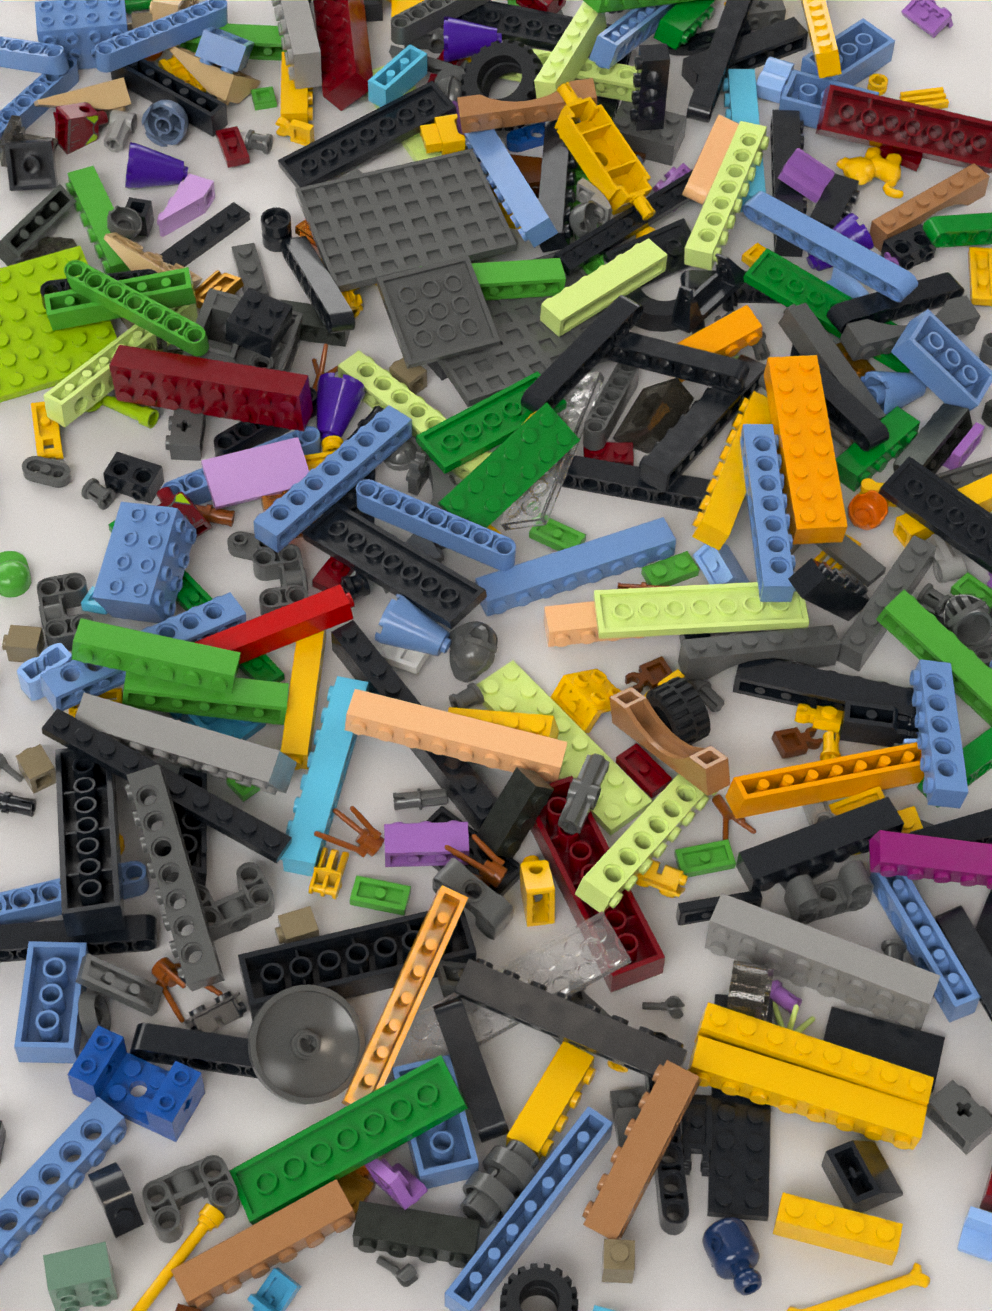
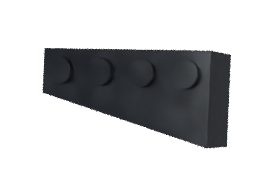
[159,767,207,886]

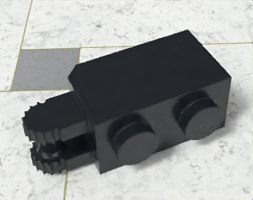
[840,700,917,747]

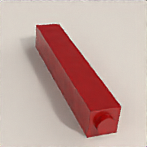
[194,584,355,664]

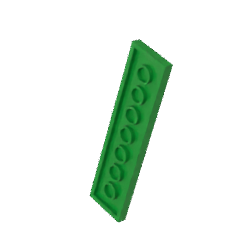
[743,248,911,373]
[229,1055,468,1225]

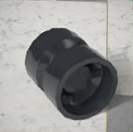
[261,207,292,252]

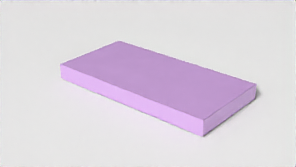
[201,437,309,510]

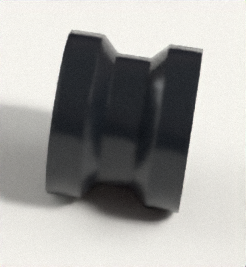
[341,572,370,600]

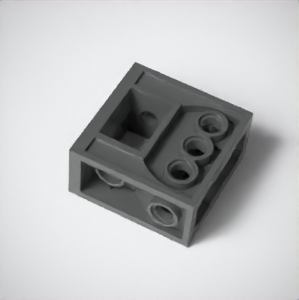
[182,288,303,372]

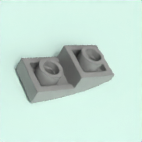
[576,178,611,224]

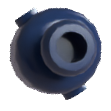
[702,1217,762,1295]

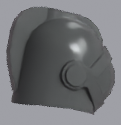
[944,594,992,647]
[449,621,498,683]

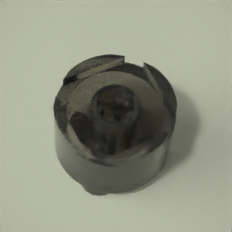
[726,960,774,1021]

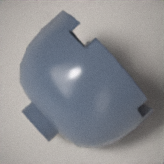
[142,100,189,147]

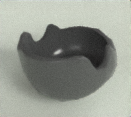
[569,201,600,238]
[107,206,143,239]

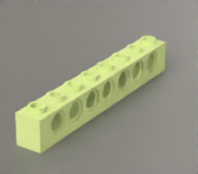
[500,48,637,102]
[684,121,769,270]
[43,303,198,427]
[338,351,492,480]
[575,774,717,914]

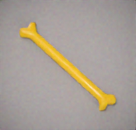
[787,1263,930,1311]

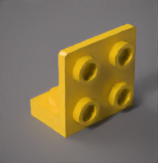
[550,669,621,733]

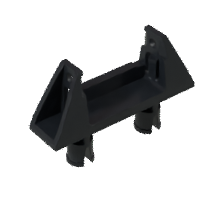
[671,253,746,335]

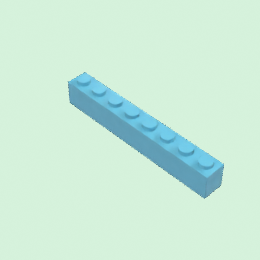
[723,69,766,212]
[280,676,369,877]

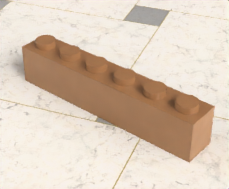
[582,1060,702,1240]
[171,1179,356,1310]

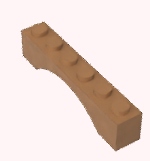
[457,78,597,134]
[869,163,990,252]
[609,687,730,796]

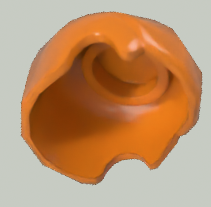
[847,490,888,530]

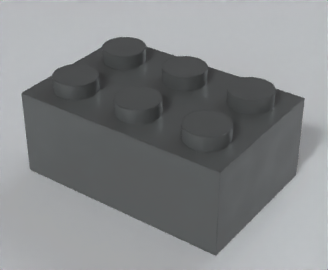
[613,100,687,166]

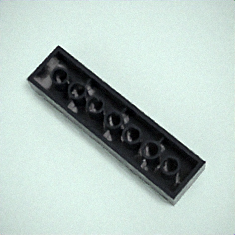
[55,748,126,937]
[238,909,476,1021]

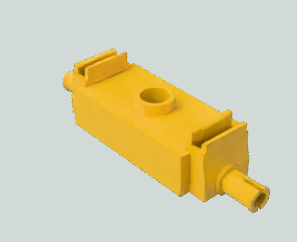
[554,82,656,221]

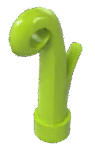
[86,395,159,429]

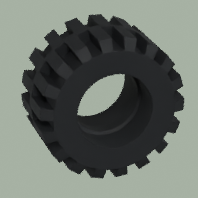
[646,677,711,745]
[500,1263,579,1311]

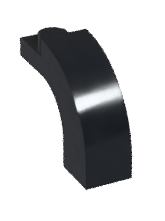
[626,287,679,332]

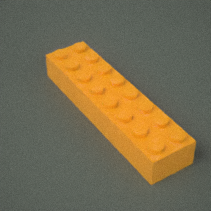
[764,355,848,545]

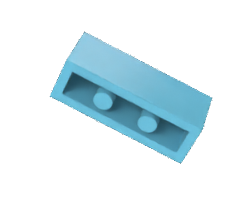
[368,44,427,107]

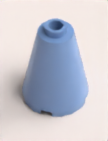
[860,371,927,415]
[375,593,452,656]

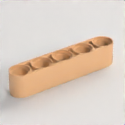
[682,114,739,205]

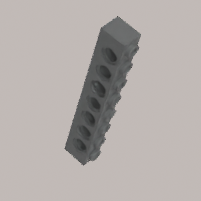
[125,764,225,991]

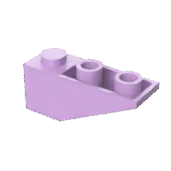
[157,174,215,237]

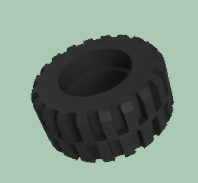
[460,40,543,131]

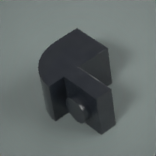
[88,1162,144,1238]

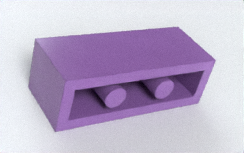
[384,820,469,867]

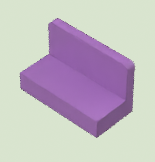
[778,148,835,203]
[942,422,985,470]

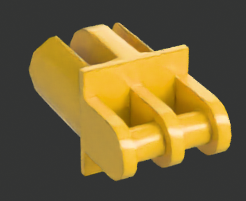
[308,847,349,899]

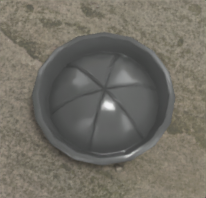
[384,436,422,471]
[78,992,111,1039]

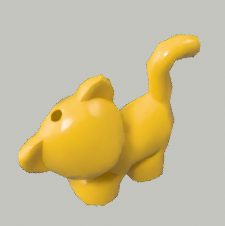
[836,147,904,199]

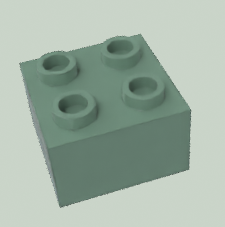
[43,1241,118,1311]

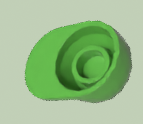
[0,551,32,598]

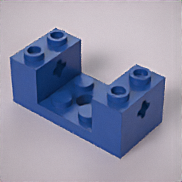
[67,1025,205,1142]

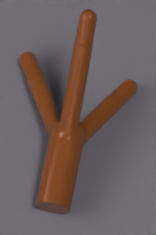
[312,344,338,392]
[712,794,756,840]

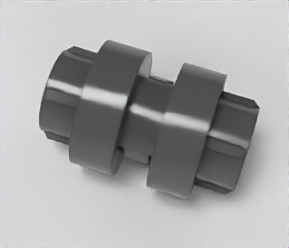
[460,1139,539,1229]

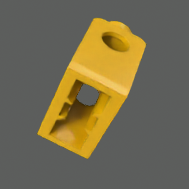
[520,855,555,927]

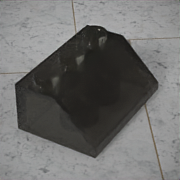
[613,378,694,454]

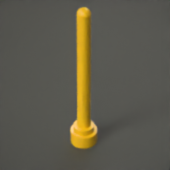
[131,1203,225,1311]

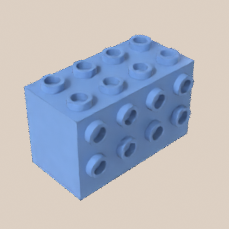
[35,0,128,70]
[92,502,197,623]

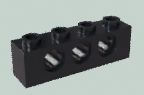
[630,44,670,131]

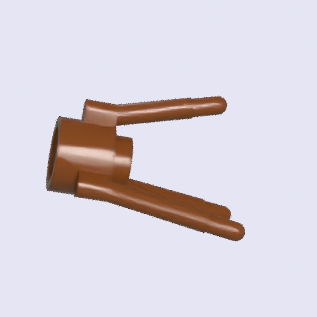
[314,806,384,858]
[444,834,508,888]
[152,957,223,1023]

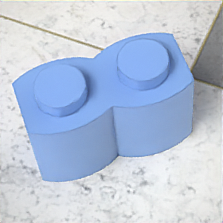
[756,56,795,103]
[17,643,72,701]

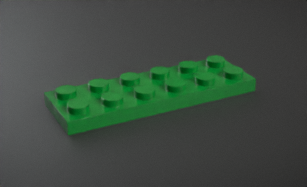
[416,371,567,474]
[437,403,580,528]

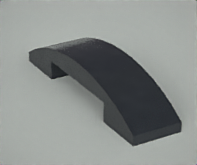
[663,19,751,56]

